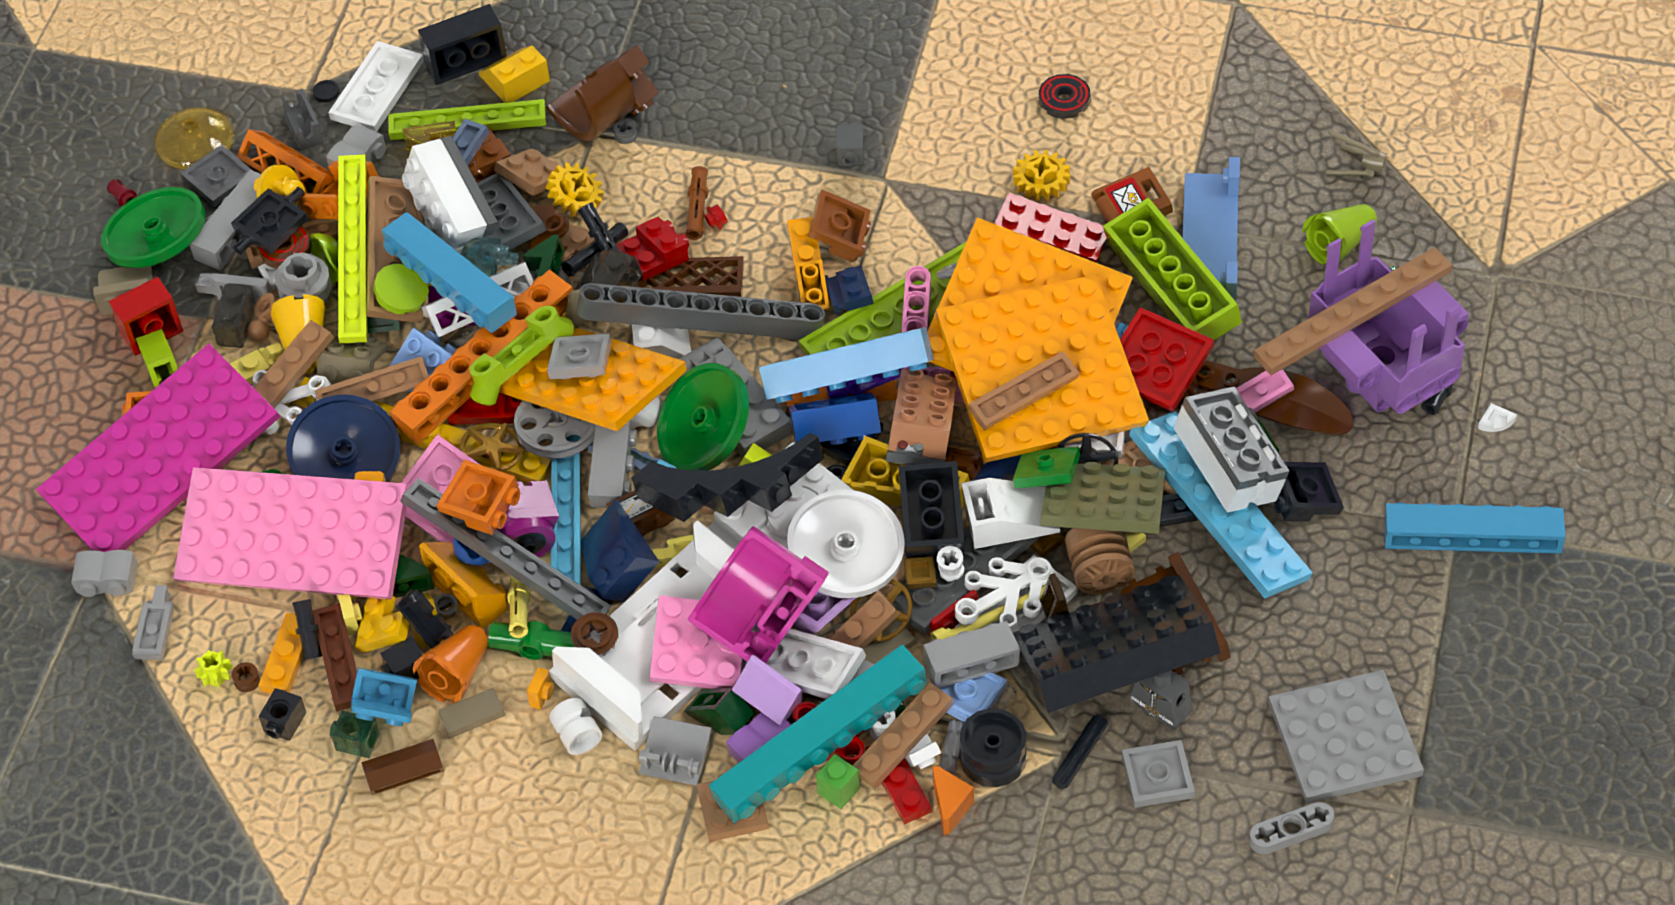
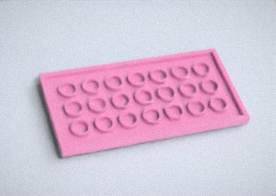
[173,467,410,600]

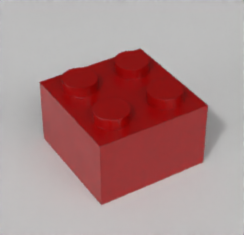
[109,277,184,356]

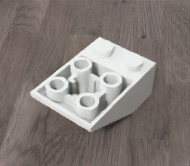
[961,478,1060,549]

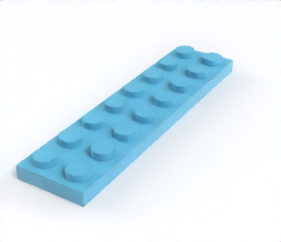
[1129,411,1313,598]

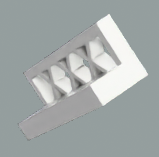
[421,262,534,337]

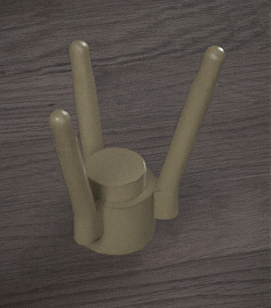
[1325,130,1387,178]

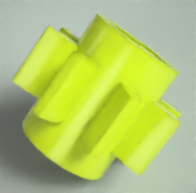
[194,650,233,687]

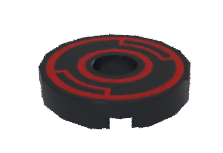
[1038,74,1091,119]

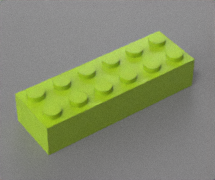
[1103,197,1242,340]

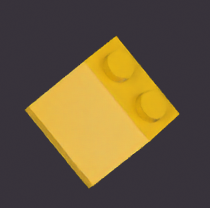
[479,45,550,103]

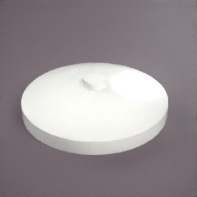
[787,490,905,598]

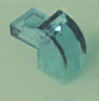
[461,238,519,277]

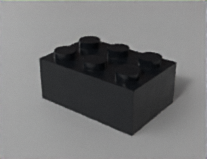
[418,4,507,85]
[899,461,964,558]

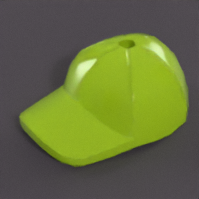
[310,233,338,284]

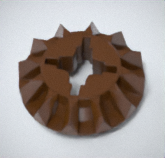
[571,612,619,656]

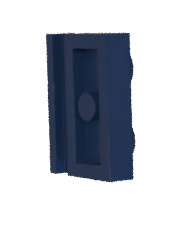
[825,265,874,315]

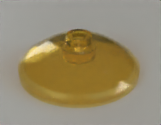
[155,107,234,169]

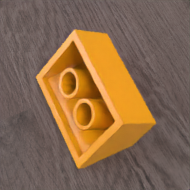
[419,542,508,629]

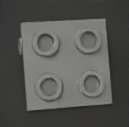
[639,716,712,786]

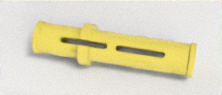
[507,576,531,638]

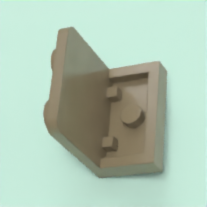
[93,266,153,316]
[317,336,388,385]

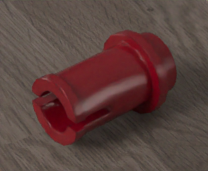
[107,179,137,207]

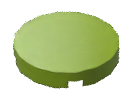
[373,264,429,314]

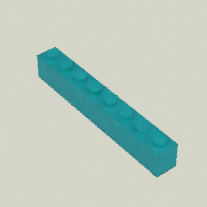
[709,644,927,824]

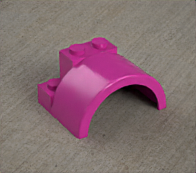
[688,526,830,664]

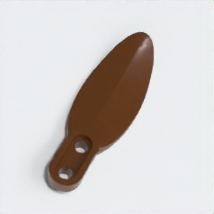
[1195,360,1353,435]

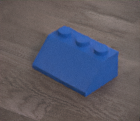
[788,392,881,445]

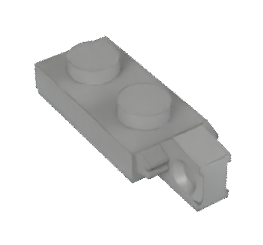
[196,273,272,304]
[132,585,174,660]

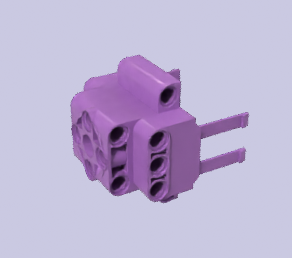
[1308,219,1469,414]

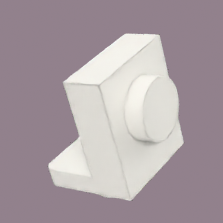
[905,734,941,769]

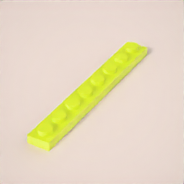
[338,154,367,344]

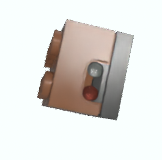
[886,369,957,465]

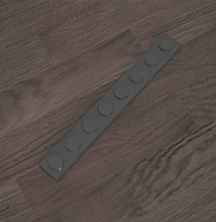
[400,478,611,630]

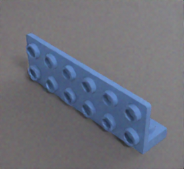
[1183,157,1240,302]

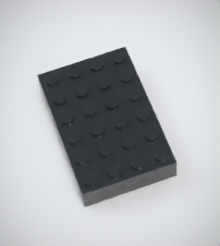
[1012,575,1221,713]

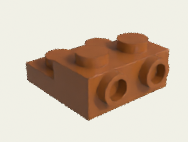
[468,128,511,183]
[808,189,871,262]

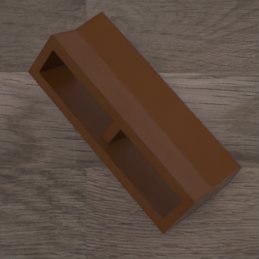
[361,739,444,795]

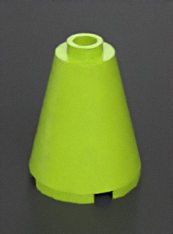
[1302,204,1377,265]

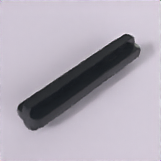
[1052,714,1108,790]

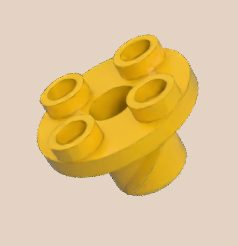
[254,165,305,206]

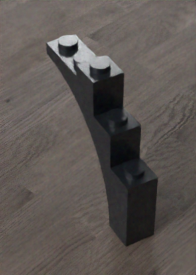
[631,433,825,522]

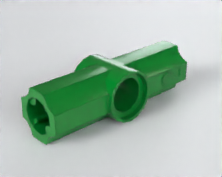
[488,621,575,660]

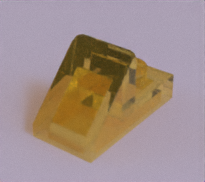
[402,121,457,152]

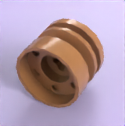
[1065,528,1135,594]

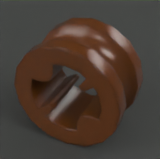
[231,662,260,692]

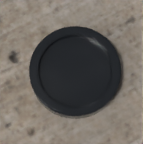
[313,80,339,102]

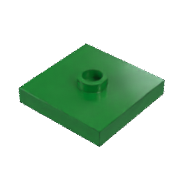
[1013,446,1080,489]

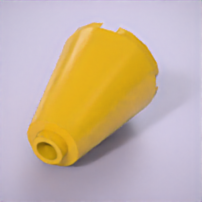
[271,294,326,374]

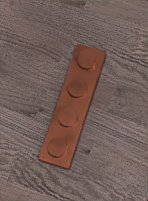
[313,603,357,712]

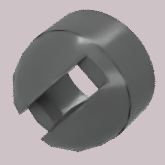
[434,593,458,619]

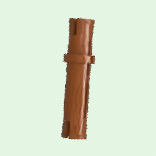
[686,166,709,240]

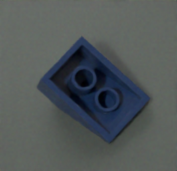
[581,500,660,602]

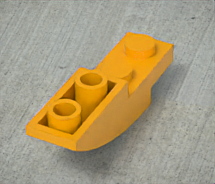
[787,217,830,311]

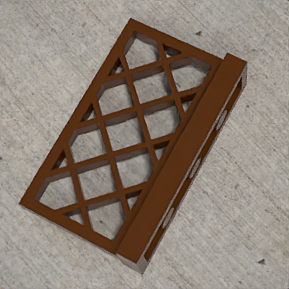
[633,256,744,297]

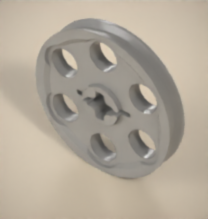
[514,400,596,459]

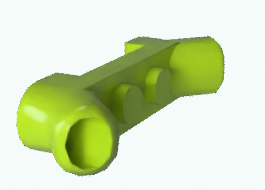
[469,306,574,406]

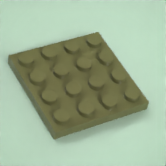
[1041,462,1165,534]

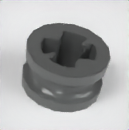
[613,118,638,144]

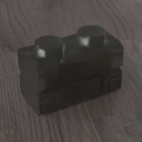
[212,283,256,348]

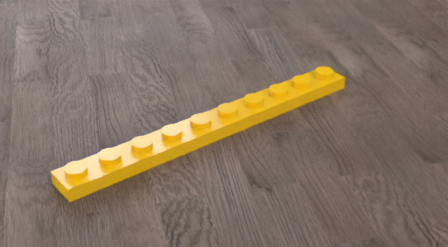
[293,377,551,483]

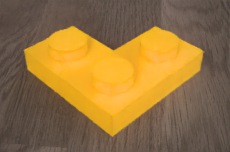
[355,596,410,653]

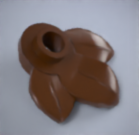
[528,205,570,250]

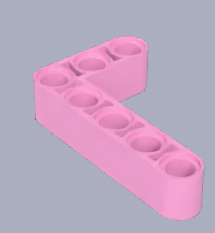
[899,266,965,403]

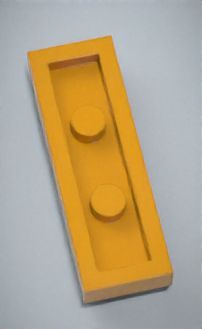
[258,612,304,693]

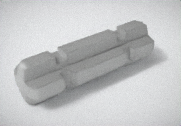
[939,720,964,775]

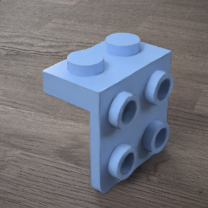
[390,328,458,393]

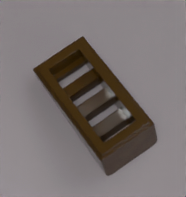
[1040,573,1070,619]

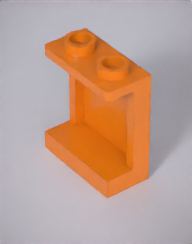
[299,161,379,220]

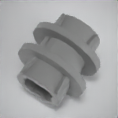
[275,252,333,304]

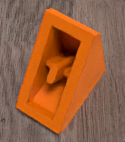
[932,766,974,835]

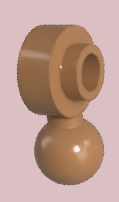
[247,293,279,341]

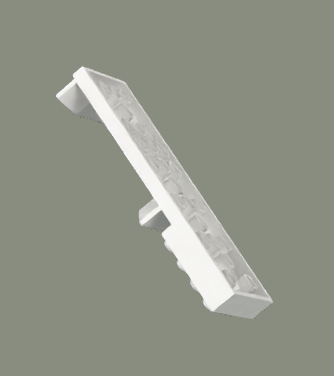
[549,442,854,751]

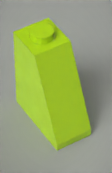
[136,329,178,388]

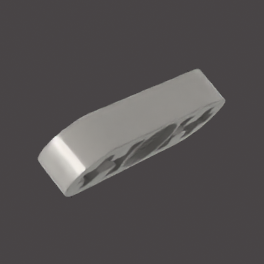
[1249,802,1334,854]

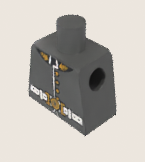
[1129,670,1193,731]

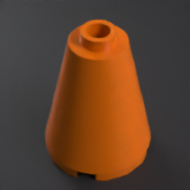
[413,625,488,703]

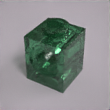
[330,710,380,758]

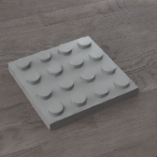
[1268,670,1424,803]

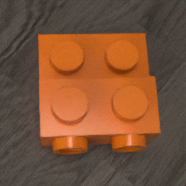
[436,459,521,535]

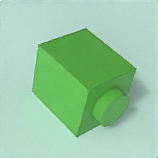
[816,754,860,810]

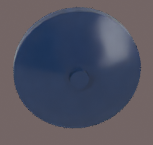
[286,394,401,482]

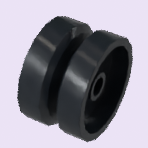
[960,708,1027,787]

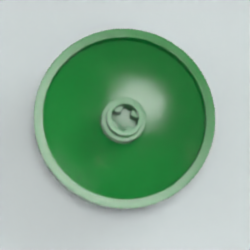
[101,187,206,268]
[657,363,749,471]

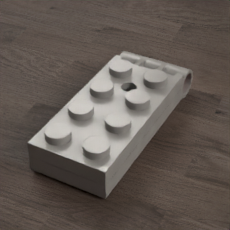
[676,337,792,458]

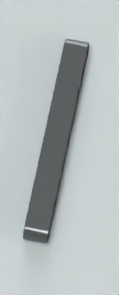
[577,283,825,339]

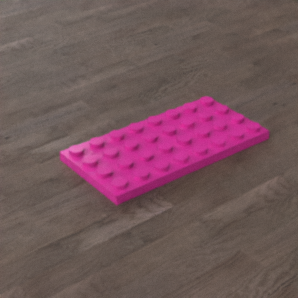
[36,343,280,552]

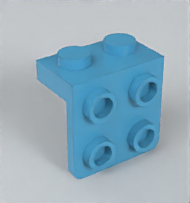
[351,667,417,726]

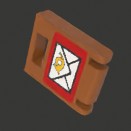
[1091,167,1173,223]

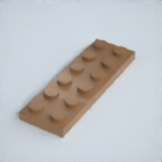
[366,176,423,323]

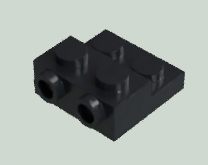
[1274,462,1344,522]

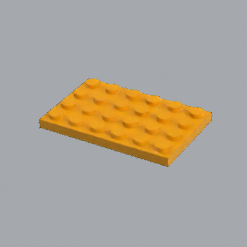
[499,327,687,431]

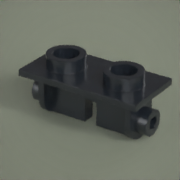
[395,589,453,649]

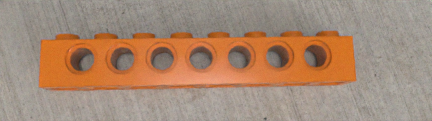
[390,270,573,445]

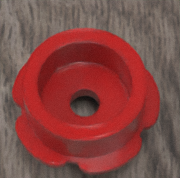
[704,204,728,230]

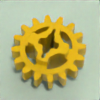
[1013,150,1071,201]
[545,162,604,217]

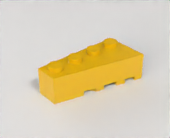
[841,436,970,509]

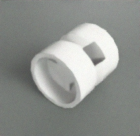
[549,698,602,755]

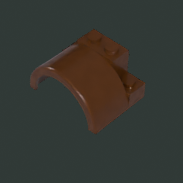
[545,45,659,141]

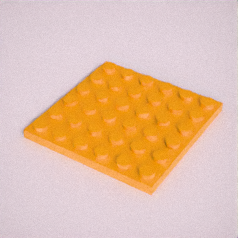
[927,217,1133,372]
[935,274,1149,463]

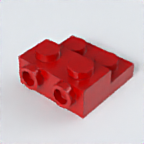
[616,216,690,281]

